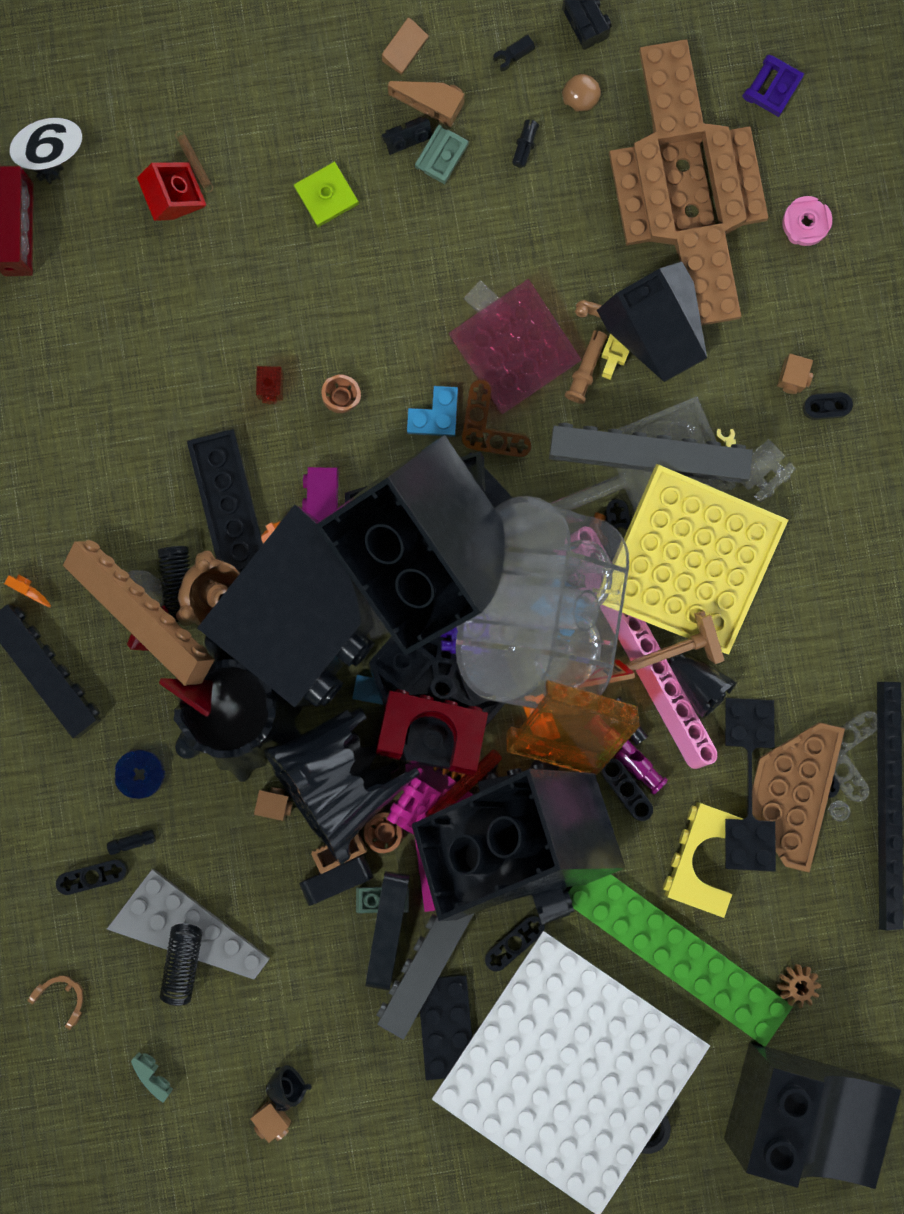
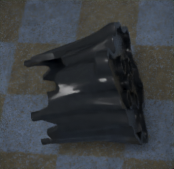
[173,636,302,782]
[264,707,420,865]

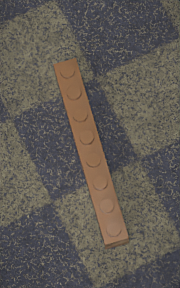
[63,540,215,686]

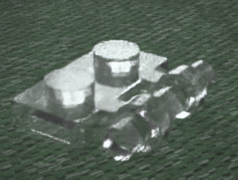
[742,439,796,502]

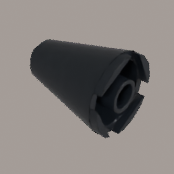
[668,652,737,718]

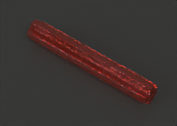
[426,749,502,817]

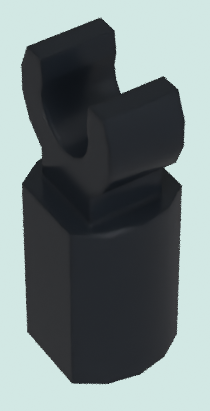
[493,35,535,72]

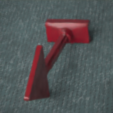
[127,606,213,716]

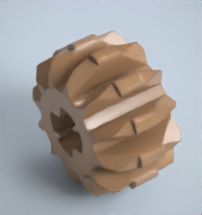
[777,964,821,1008]

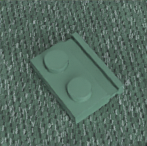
[415,125,469,185]

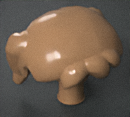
[176,551,240,626]

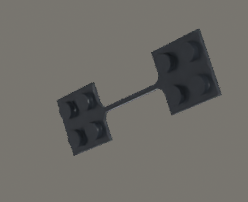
[725,698,776,872]

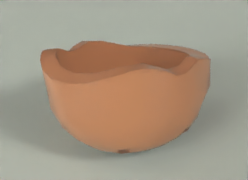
[322,374,361,413]
[364,813,403,853]

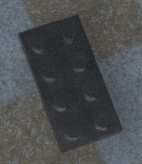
[420,974,472,1080]

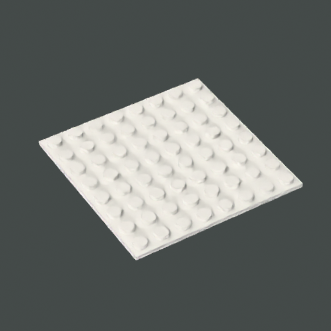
[432,931,710,1214]

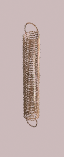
[175,131,213,192]

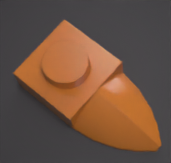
[4,574,51,608]

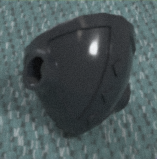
[265,1065,312,1111]

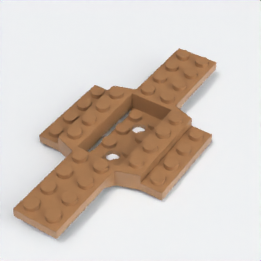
[609,39,768,326]

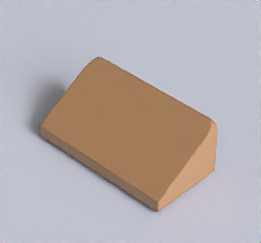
[382,17,429,75]

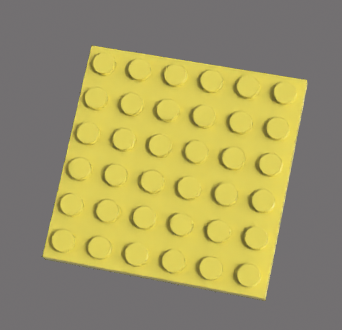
[597,464,788,655]

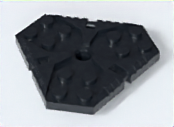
[368,636,517,769]

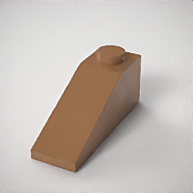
[388,81,464,127]

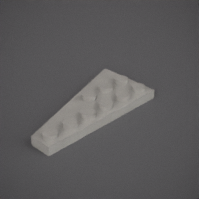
[107,869,270,979]

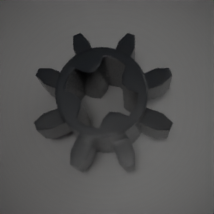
[33,164,64,184]

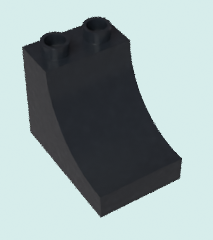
[411,769,626,921]
[724,1042,901,1189]

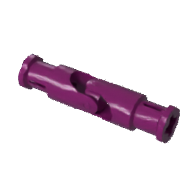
[583,710,668,795]

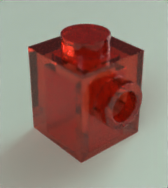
[256,366,284,404]

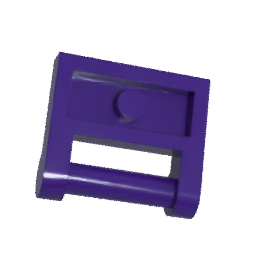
[742,55,804,117]

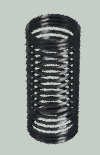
[157,546,190,622]
[159,924,203,1006]

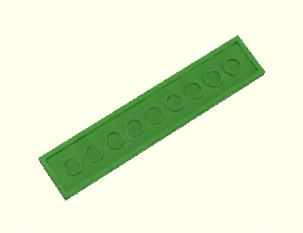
[568,874,793,1047]

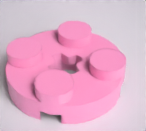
[782,196,832,246]

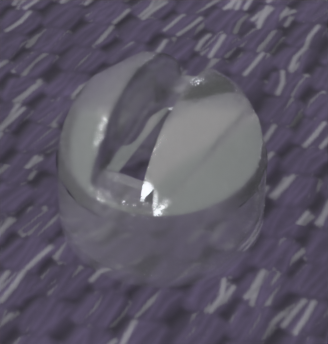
[829,800,851,821]

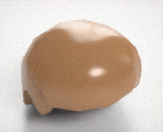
[562,74,601,112]

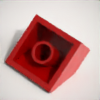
[137,162,206,221]

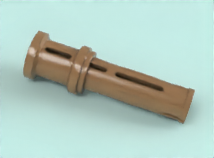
[565,330,608,404]

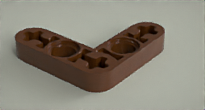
[462,379,531,457]

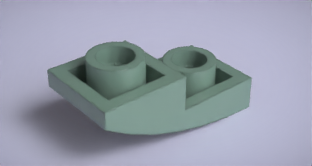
[356,887,409,913]
[131,1052,173,1103]

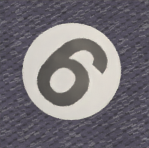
[10,118,82,170]

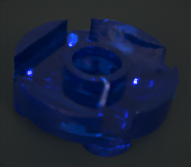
[114,750,166,799]

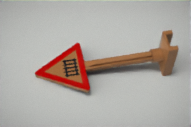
[578,610,725,688]

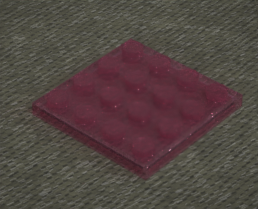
[448,279,581,415]

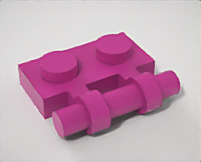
[386,778,441,834]

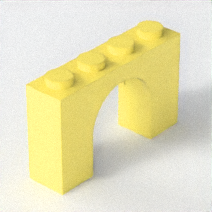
[663,802,743,918]

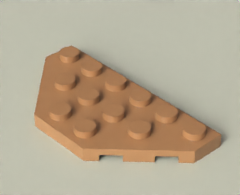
[747,722,845,873]

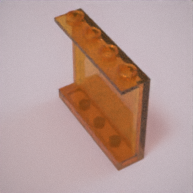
[507,680,640,776]

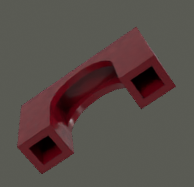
[375,689,488,776]

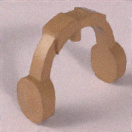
[28,975,84,1030]

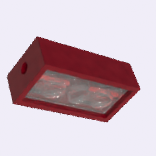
[0,166,34,276]

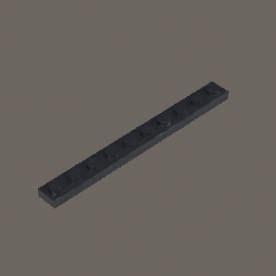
[877,682,904,931]

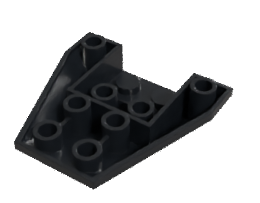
[597,262,707,382]

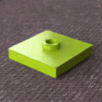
[294,162,359,227]

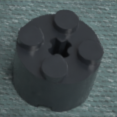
[532,887,574,925]

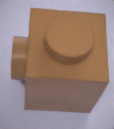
[777,354,813,394]
[254,787,293,821]
[251,1100,291,1143]

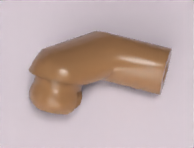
[575,300,602,317]

